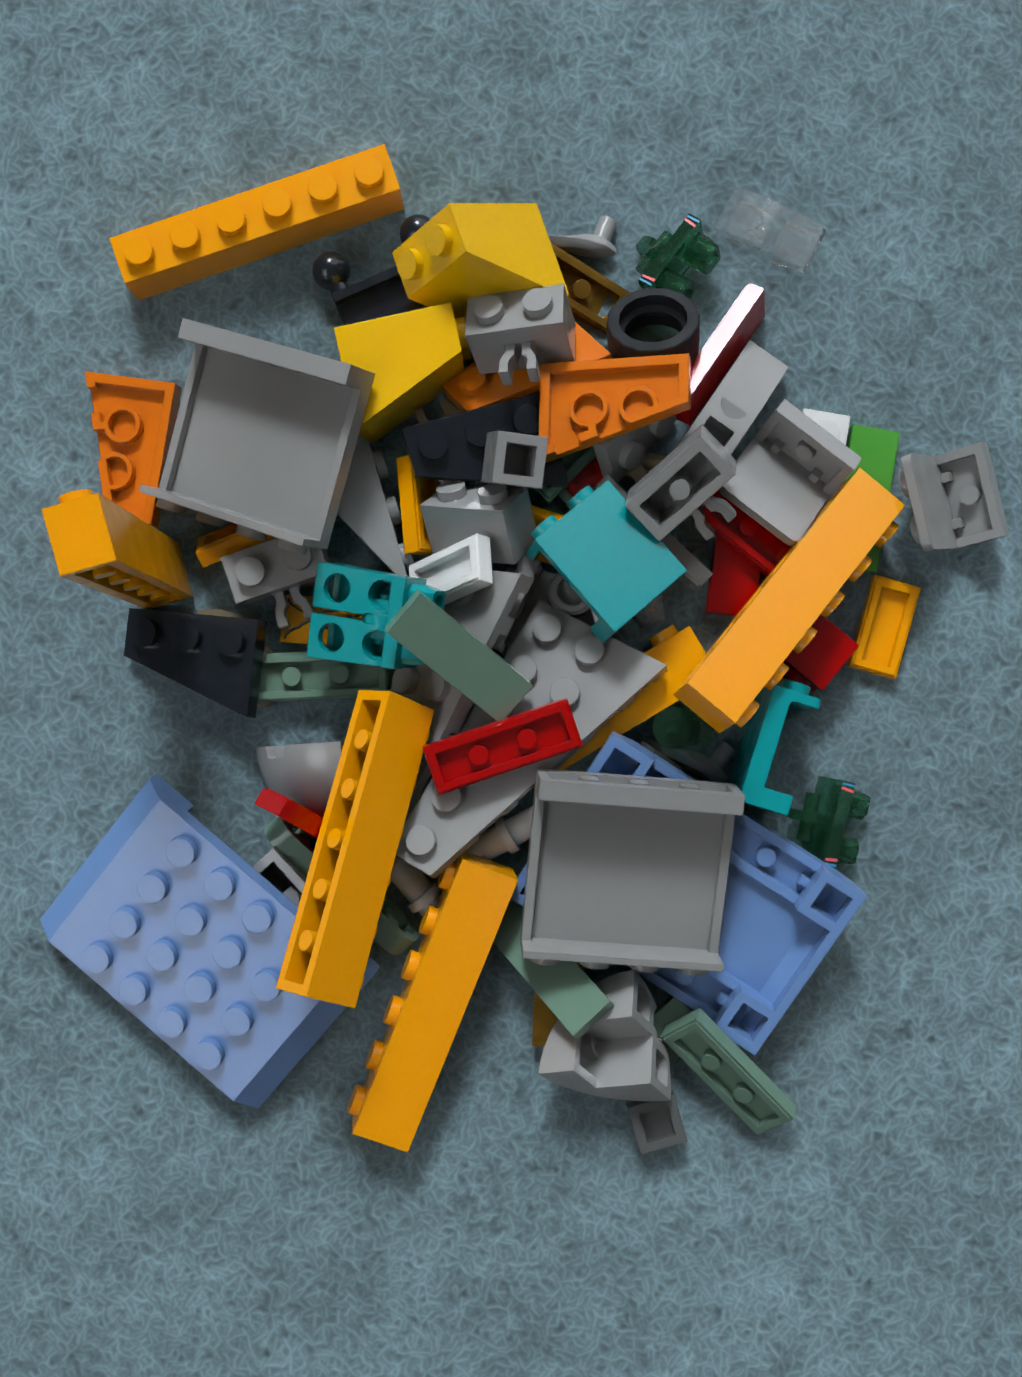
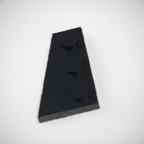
[401,392,569,488]
[124,608,267,718]

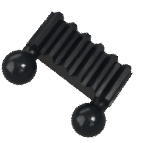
[312,214,430,325]

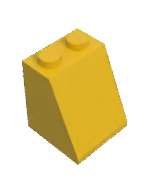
[392,203,569,322]
[334,302,471,444]

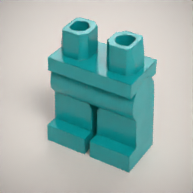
[306,562,446,669]

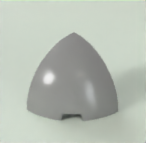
[256,741,344,817]
[538,970,671,1101]

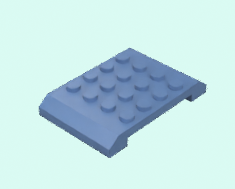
[511,731,867,1055]
[40,774,381,1109]

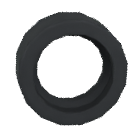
[607,288,700,364]

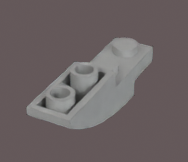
[675,340,788,522]

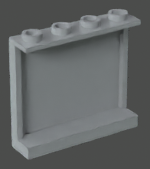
[139,318,375,555]
[520,768,745,976]

